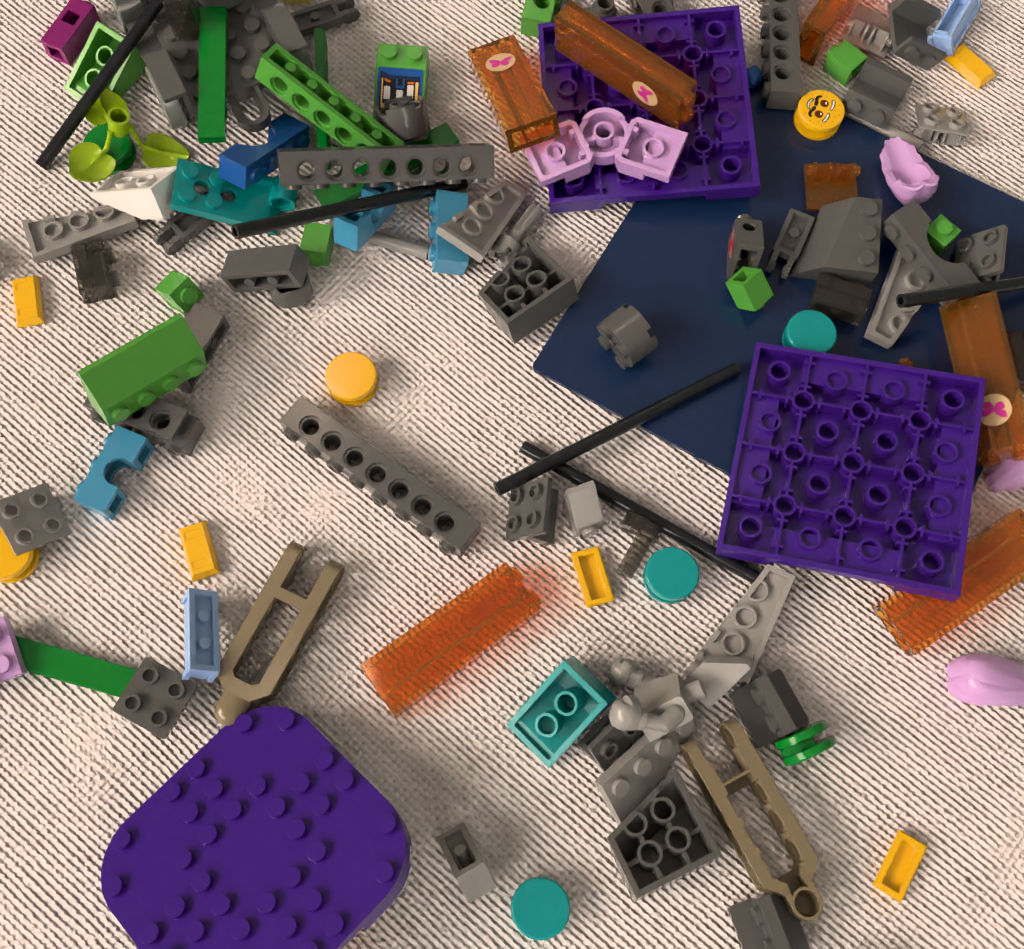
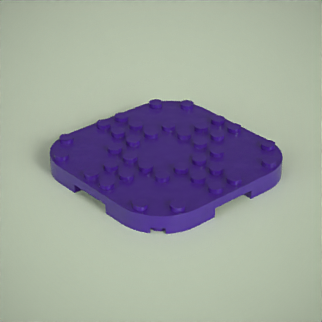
[101,706,412,949]

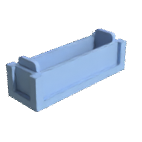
[927,0,981,56]
[181,588,221,683]

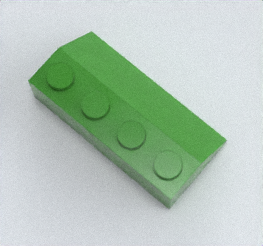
[77,313,208,427]

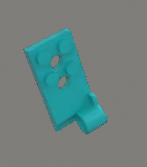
[169,158,298,236]

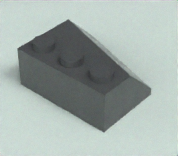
[790,197,882,286]
[478,236,579,344]
[607,767,722,903]

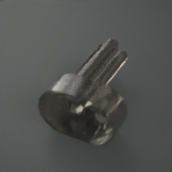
[617,512,662,579]

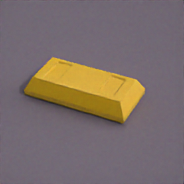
[945,44,996,89]
[12,275,45,329]
[178,520,221,582]
[571,546,615,608]
[872,829,928,903]

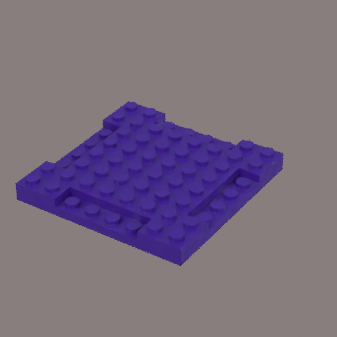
[538,5,760,213]
[715,342,986,602]

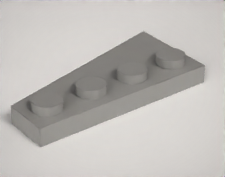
[435,180,527,263]
[21,205,139,264]
[864,250,929,349]
[693,564,796,684]
[594,718,697,825]

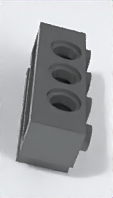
[83,397,206,456]

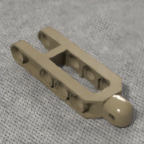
[214,541,345,727]
[680,717,823,921]

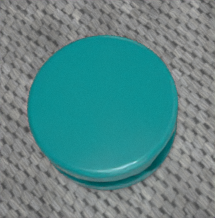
[782,310,837,353]
[643,547,699,604]
[510,877,570,941]

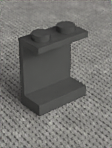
[887,0,947,71]
[842,57,913,130]

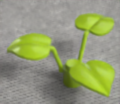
[68,88,190,182]

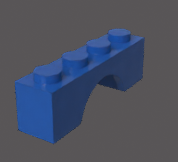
[219,113,310,190]

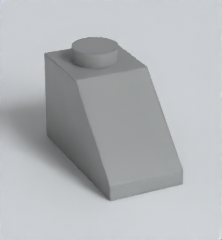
[562,480,603,538]
[683,656,754,709]
[436,822,497,903]

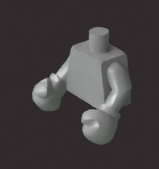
[608,658,707,742]

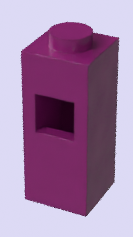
[40,0,101,66]

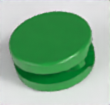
[83,124,136,175]
[774,720,837,766]

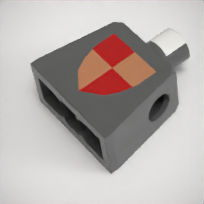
[726,214,764,279]

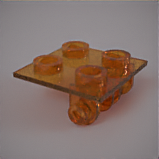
[803,162,861,211]

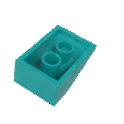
[506,656,617,768]

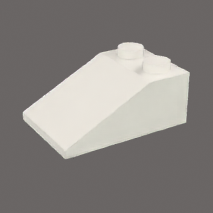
[89,166,176,222]

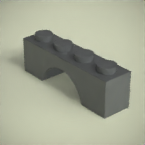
[881,199,980,310]

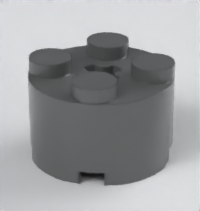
[374,96,431,141]
[597,303,659,370]

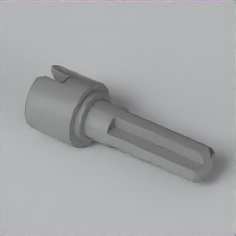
[488,203,543,268]

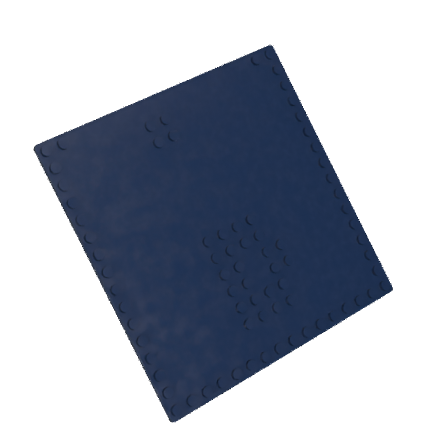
[533,78,1024,490]

